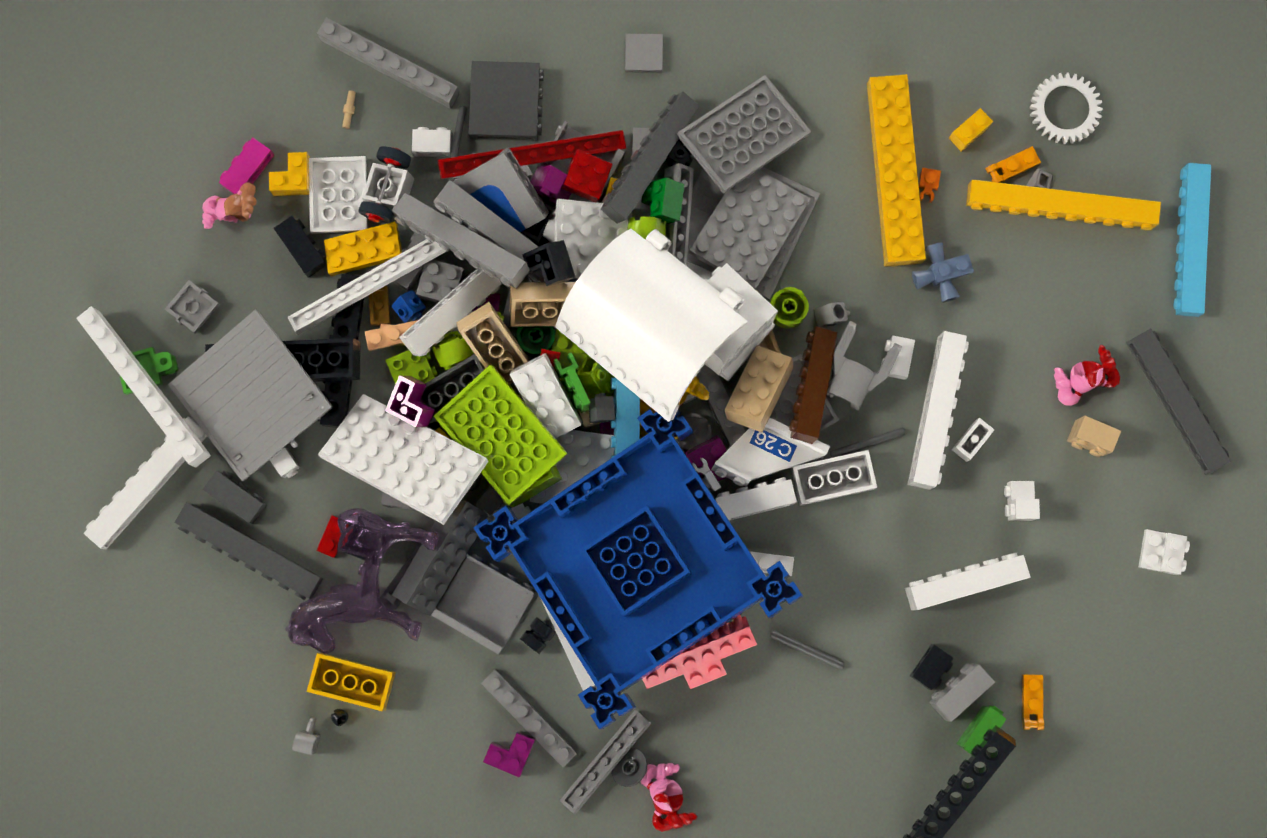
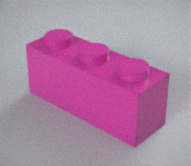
[219,137,274,194]

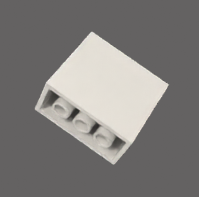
[705,263,778,375]

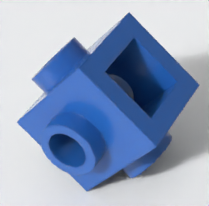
[391,290,426,323]

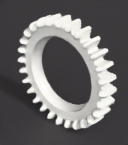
[1029,73,1103,144]

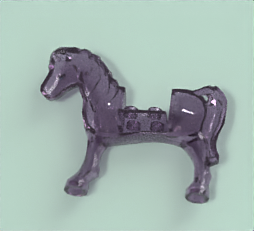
[285,508,439,654]

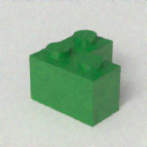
[641,177,685,224]

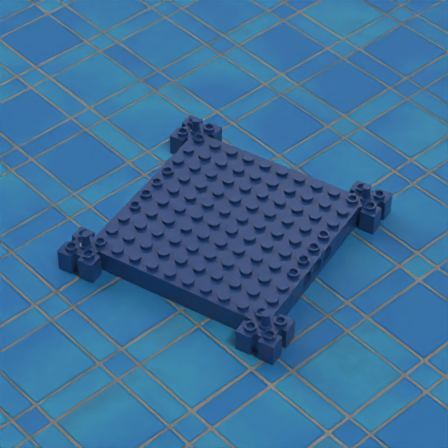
[473,409,803,729]

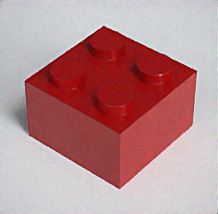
[561,149,613,203]

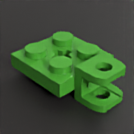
[119,347,178,395]
[553,353,590,413]

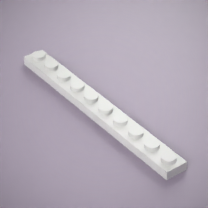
[288,239,446,335]

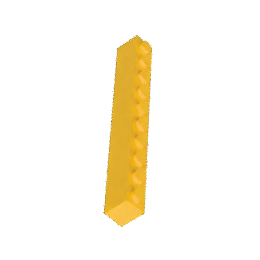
[966,180,1161,230]

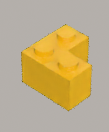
[269,152,310,196]

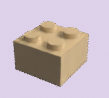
[1067,416,1121,457]

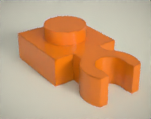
[919,167,941,203]

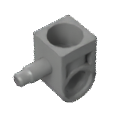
[813,302,850,328]
[292,717,321,755]

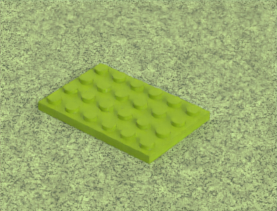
[434,365,568,505]

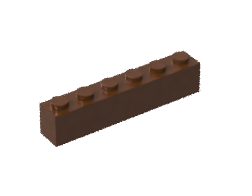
[789,326,838,444]

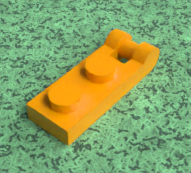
[985,146,1041,183]
[1022,674,1044,730]

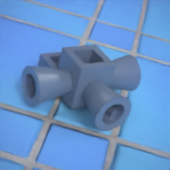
[912,242,974,303]

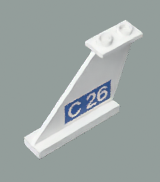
[711,418,830,487]

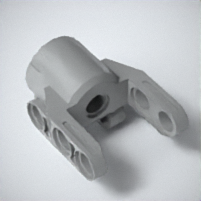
[826,321,902,411]

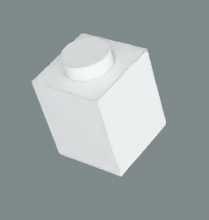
[270,447,300,478]

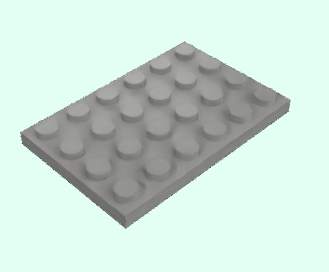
[677,75,811,194]
[689,170,810,290]

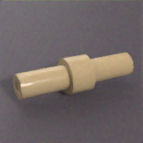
[342,91,356,129]

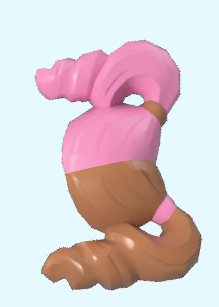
[202,182,257,229]

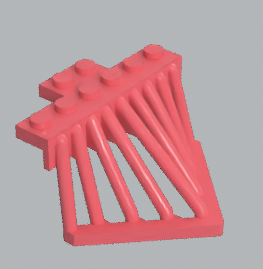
[642,614,757,689]

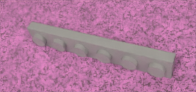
[481,669,577,767]
[559,710,651,815]

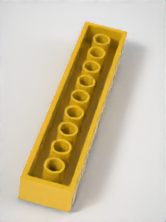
[867,74,926,267]

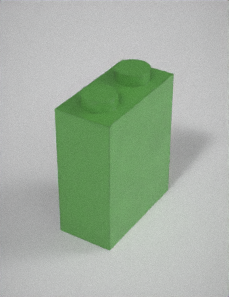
[956,705,1006,755]

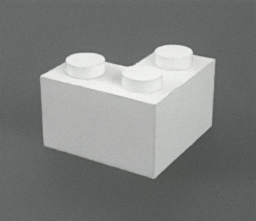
[1004,481,1040,521]

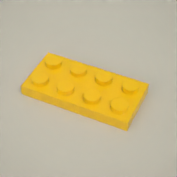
[324,221,402,277]

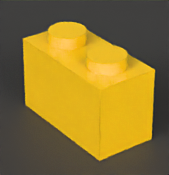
[949,108,993,152]

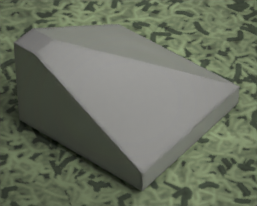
[1027,168,1052,189]

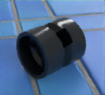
[520,617,556,654]

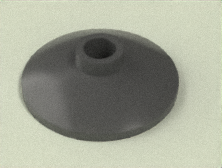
[611,748,647,787]

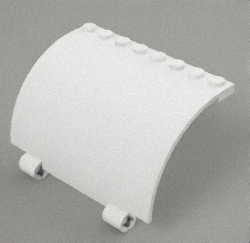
[555,229,748,422]

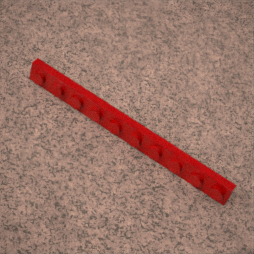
[438,130,626,179]

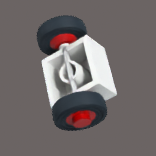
[359,146,415,223]

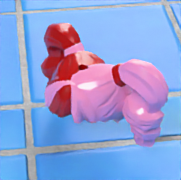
[1054,345,1121,406]
[640,763,698,832]

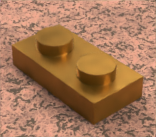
[369,286,391,326]

